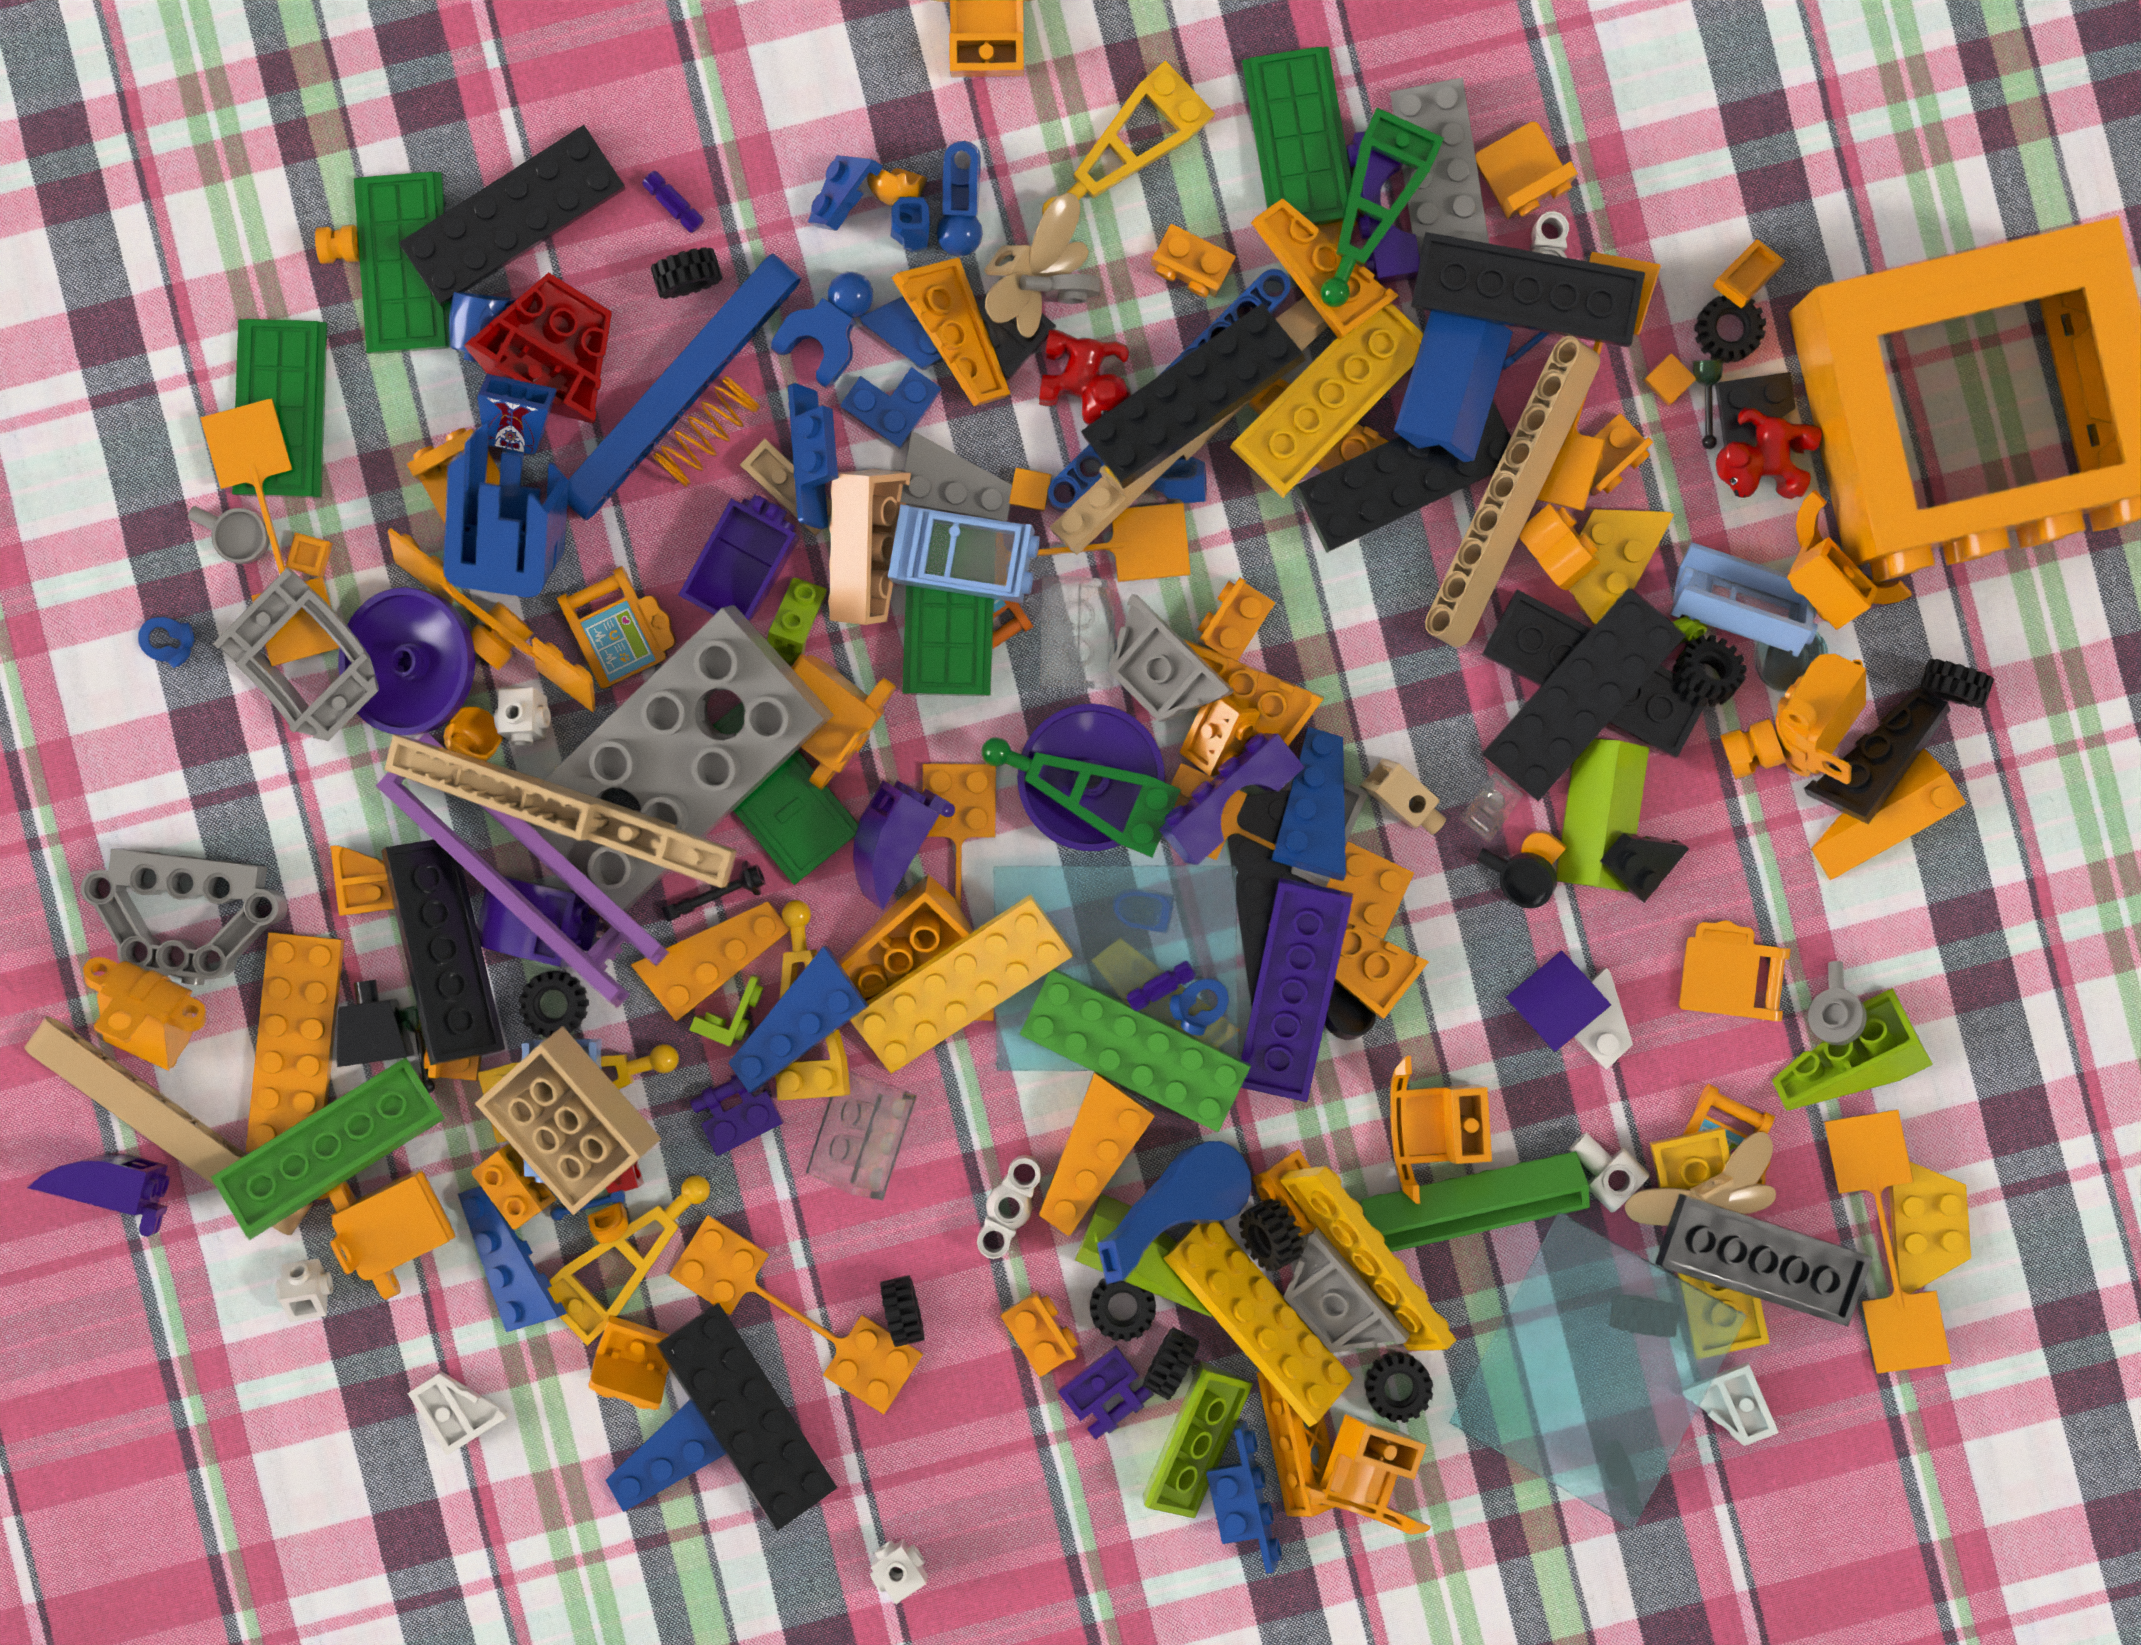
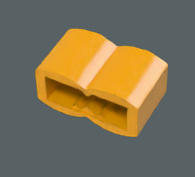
[1519,503,1601,591]

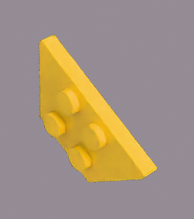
[1569,509,1674,625]
[1889,1161,1971,1294]

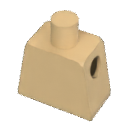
[1360,758,1446,835]

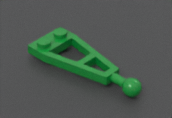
[1320,108,1444,307]
[981,737,1181,858]

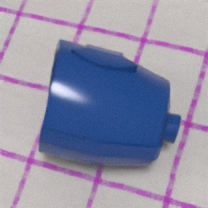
[449,292,517,362]

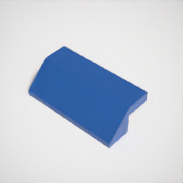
[1394,311,1513,462]

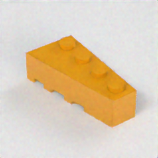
[1039,1072,1155,1237]

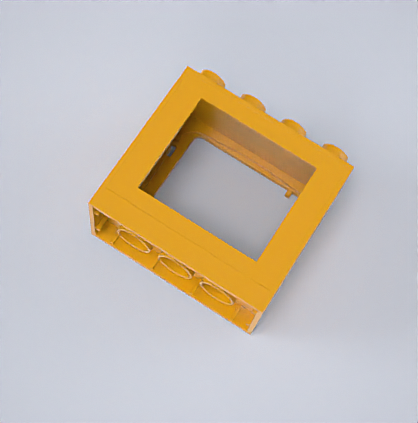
[1788,216,2141,582]

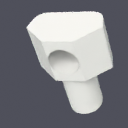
[1569,1132,1650,1213]

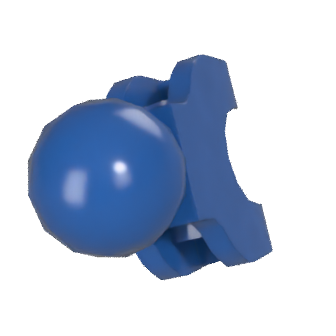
[936,141,983,257]
[771,271,873,388]

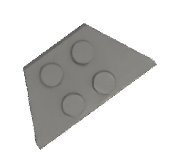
[1108,594,1235,722]
[1283,1227,1410,1353]

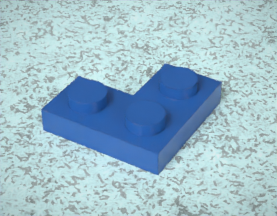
[840,367,942,449]

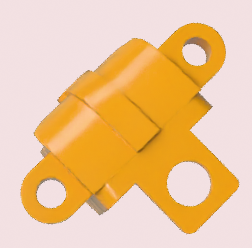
[791,653,897,790]
[1775,653,1866,784]
[83,957,206,1071]
[327,1169,456,1300]

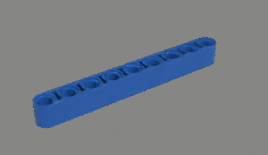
[568,253,802,521]
[1048,269,1291,513]

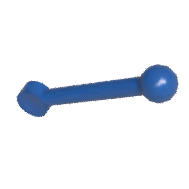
[1502,331,1550,370]
[550,1190,625,1221]

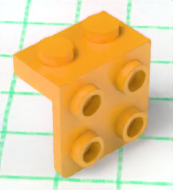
[1475,121,1578,219]
[407,428,500,524]
[588,1315,670,1410]

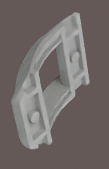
[213,567,379,741]

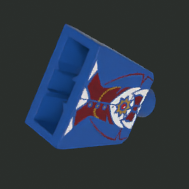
[478,374,557,459]

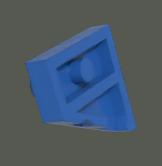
[859,296,944,370]

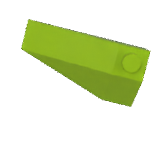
[1772,988,1933,1111]
[1075,1193,1212,1317]

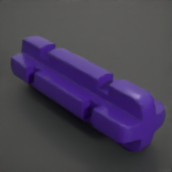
[642,171,704,233]
[1127,961,1196,1011]

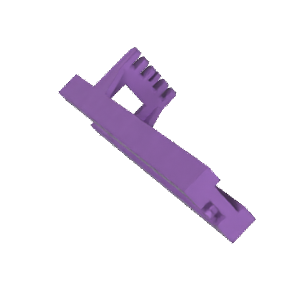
[376,733,669,1008]

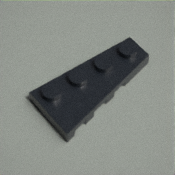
[1804,689,1951,824]

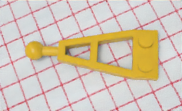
[1042,60,1215,215]
[775,900,850,1101]
[477,1044,679,1143]
[548,1175,710,1346]

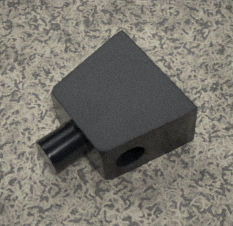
[336,980,414,1067]

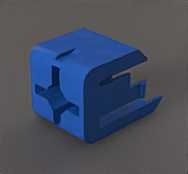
[443,420,569,597]

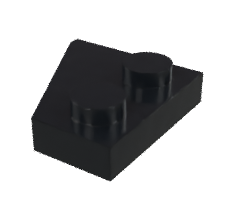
[977,277,1056,380]
[1715,372,1796,447]
[1600,833,1689,903]

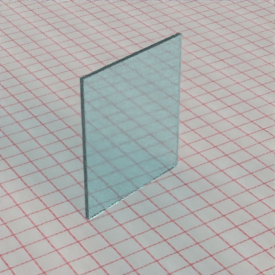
[992,865,1238,1071]
[1449,1212,1747,1530]

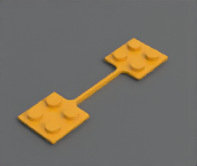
[1537,252,1661,511]
[200,398,340,667]
[995,503,1191,586]
[388,528,596,712]
[1171,763,1414,939]
[923,764,996,1021]
[1824,1109,1952,1374]
[669,1215,923,1415]

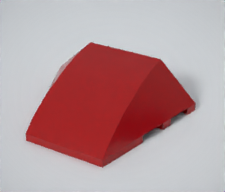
[464,272,612,424]

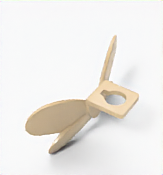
[984,193,1089,338]
[1625,1132,1776,1226]

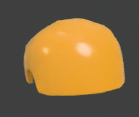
[867,168,927,206]
[443,706,503,762]

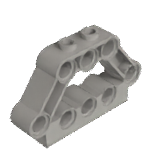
[80,849,288,985]

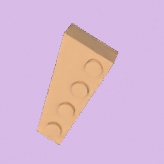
[828,469,911,625]

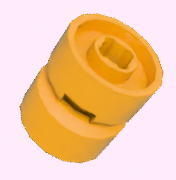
[470,601,534,671]
[1720,718,1786,780]

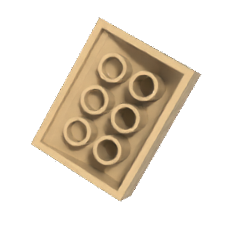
[475,1026,662,1215]

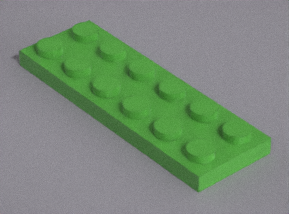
[1019,968,1251,1133]
[211,1057,445,1241]

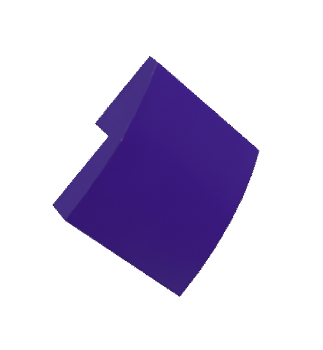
[1505,950,1611,1053]

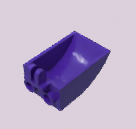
[678,494,800,622]
[853,780,955,910]
[477,875,604,967]
[27,1154,170,1237]

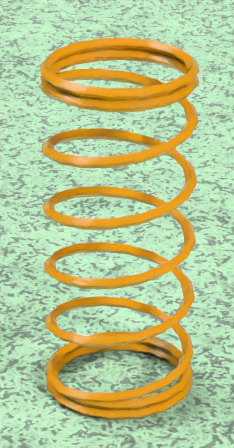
[653,376,760,487]

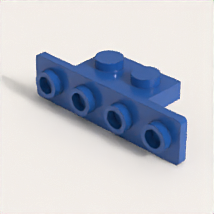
[788,383,838,530]
[1206,1421,1282,1574]

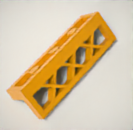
[1256,1371,1335,1517]

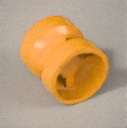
[315,225,360,264]

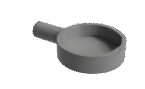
[1020,274,1100,304]
[188,506,270,564]
[1808,961,1867,1045]

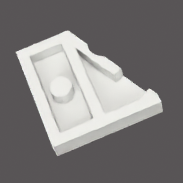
[1574,968,1633,1070]
[1682,1362,1779,1446]
[408,1372,509,1456]

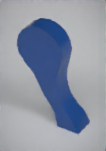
[1097,1141,1251,1284]

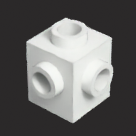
[494,688,551,746]
[276,1258,333,1322]
[870,1539,928,1604]

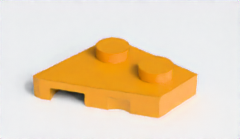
[330,845,394,916]

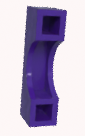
[1347,131,1420,284]
[1158,732,1305,865]

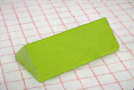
[1556,738,1649,892]
[1143,1360,1253,1518]

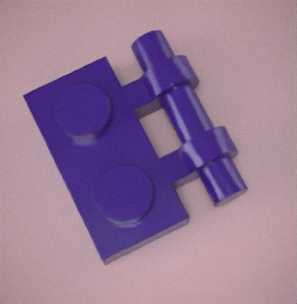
[690,1074,784,1156]
[1058,1345,1154,1440]

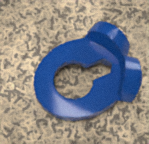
[138,617,195,668]
[1170,978,1229,1036]

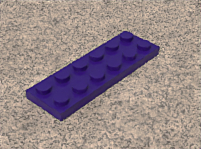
[1241,878,1353,1102]

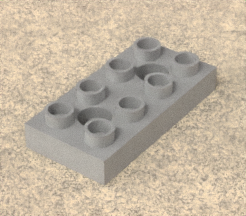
[529,605,834,911]

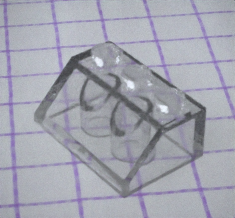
[1040,576,1116,691]
[806,1071,917,1201]

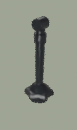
[662,861,766,922]

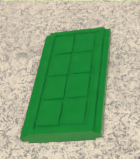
[1242,46,1358,226]
[353,171,452,354]
[232,319,328,498]
[902,523,996,696]
[713,701,858,885]

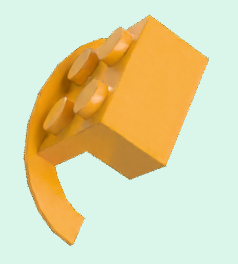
[931,0,1033,77]
[1787,490,1912,630]
[1390,1056,1492,1204]
[1303,1414,1431,1535]

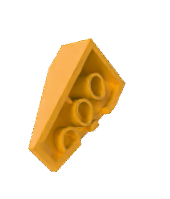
[1811,748,1967,880]
[838,873,973,999]

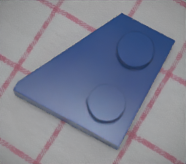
[808,155,883,231]

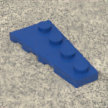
[1272,727,1346,881]
[728,946,869,1093]
[458,1186,567,1332]
[605,1399,725,1512]

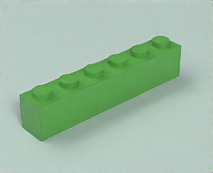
[1361,1151,1590,1252]

